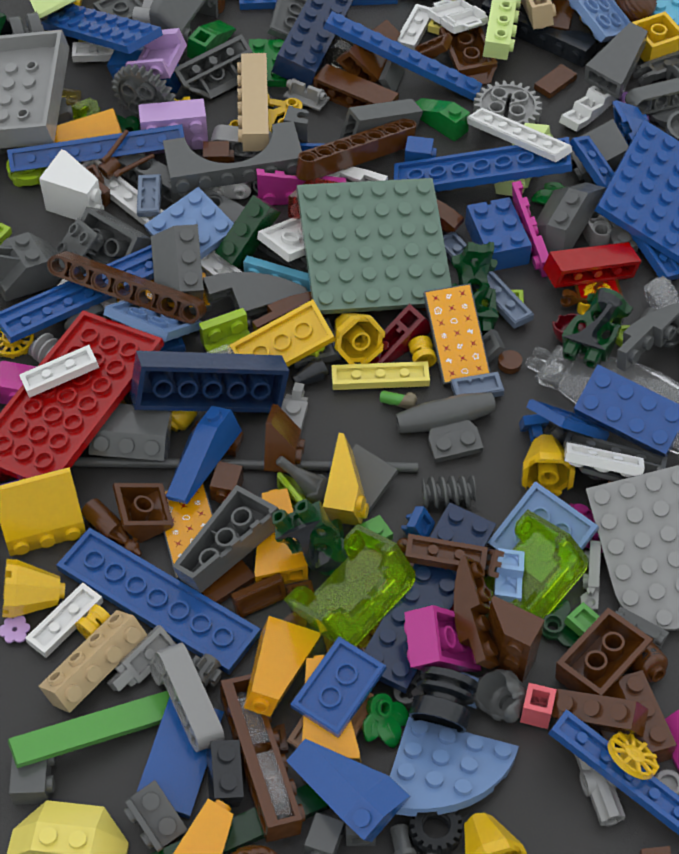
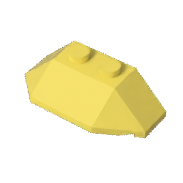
[7,800,129,854]

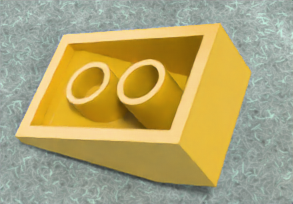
[323,433,369,526]

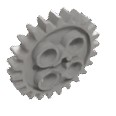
[473,80,542,125]

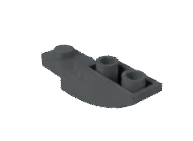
[617,303,679,371]

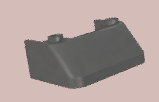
[149,0,219,64]

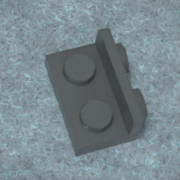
[123,780,188,852]

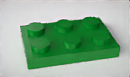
[249,39,288,87]

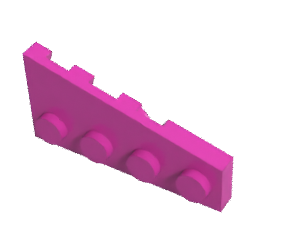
[256,168,346,205]
[512,180,549,278]

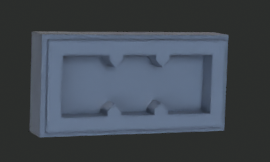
[137,174,162,217]
[451,372,504,397]

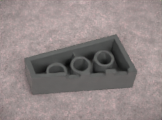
[172,485,279,593]

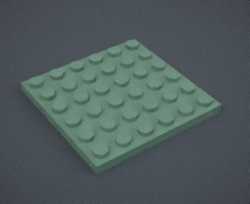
[296,178,452,314]

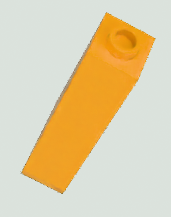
[54,108,122,143]
[254,488,308,584]
[243,616,321,717]
[302,655,361,763]
[173,799,233,854]

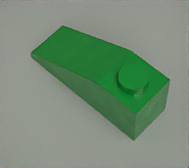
[415,98,470,142]

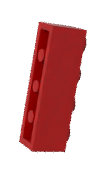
[543,242,641,288]

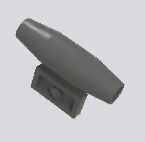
[395,392,496,463]

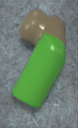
[380,391,417,409]

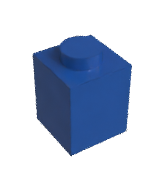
[405,136,437,162]

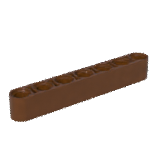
[296,119,417,181]
[47,251,207,324]

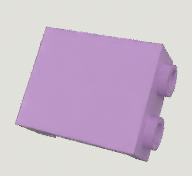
[125,28,187,79]

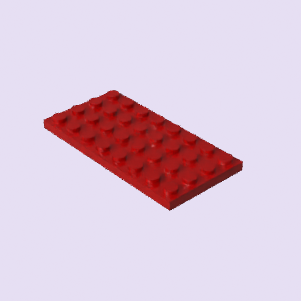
[0,310,164,480]

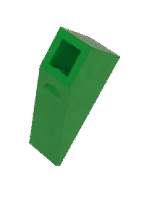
[187,20,236,59]

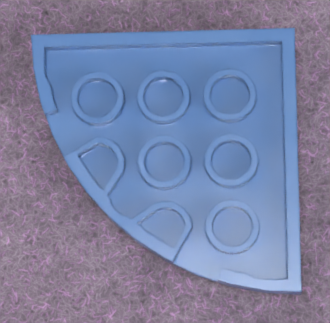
[390,717,519,816]

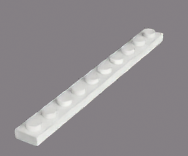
[81,160,242,276]

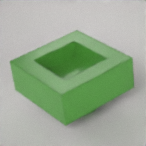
[357,515,393,548]
[564,602,600,637]

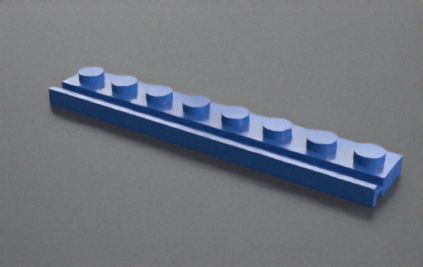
[0,245,154,343]

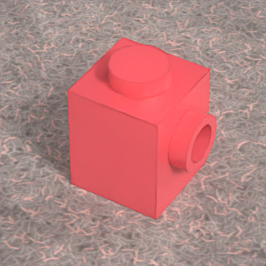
[520,683,557,729]

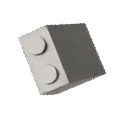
[571,119,628,185]

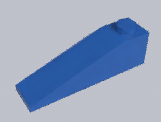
[612,100,649,146]
[166,406,242,504]
[286,739,411,842]

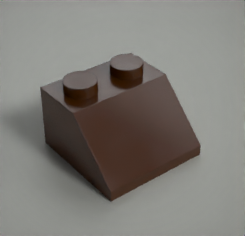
[264,404,305,473]

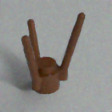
[97,130,155,180]

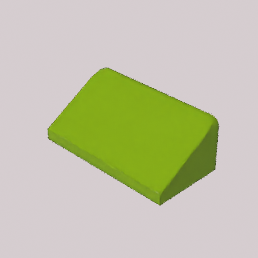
[277,472,313,510]

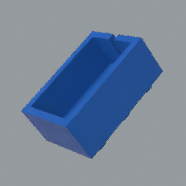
[465,197,532,271]

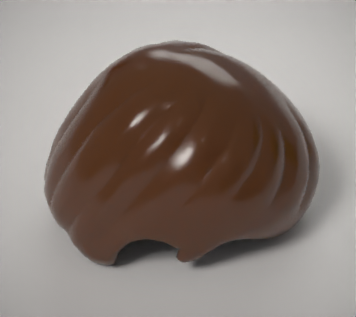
[615,0,657,22]

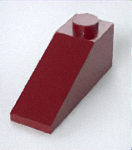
[368,303,431,364]

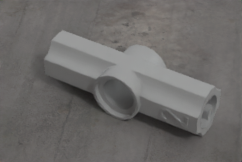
[574,754,625,827]

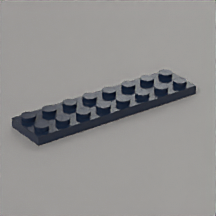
[364,502,496,694]

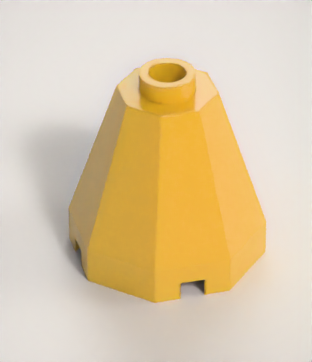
[334,313,385,364]
[521,434,575,497]
[2,559,65,618]
[464,812,527,854]

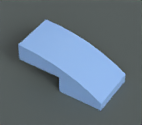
[493,548,525,605]

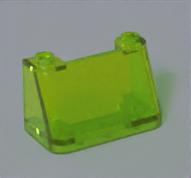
[483,509,588,619]
[284,524,416,646]

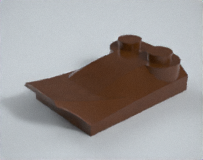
[439,26,498,86]

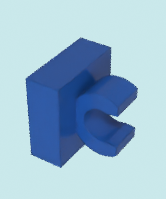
[519,414,549,442]
[401,506,435,537]

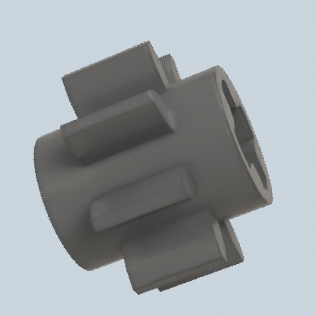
[192,654,222,688]

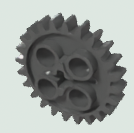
[111,64,176,120]

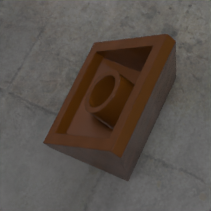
[112,483,174,543]

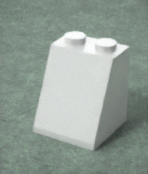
[39,149,104,220]

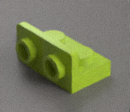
[199,308,250,353]

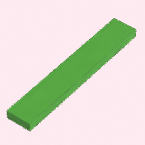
[8,691,170,768]

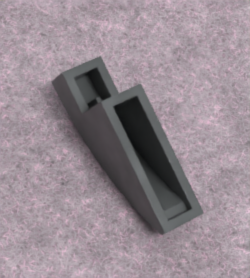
[203,272,308,318]

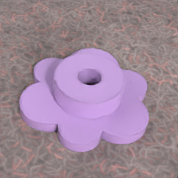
[0,615,31,643]

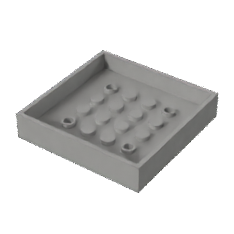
[0,30,69,148]

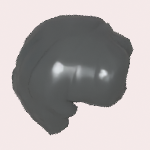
[473,669,526,723]

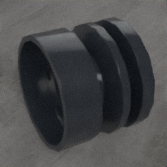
[409,666,478,733]

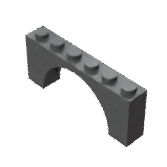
[163,121,302,194]

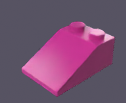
[404,605,481,672]

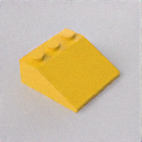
[0,467,86,556]

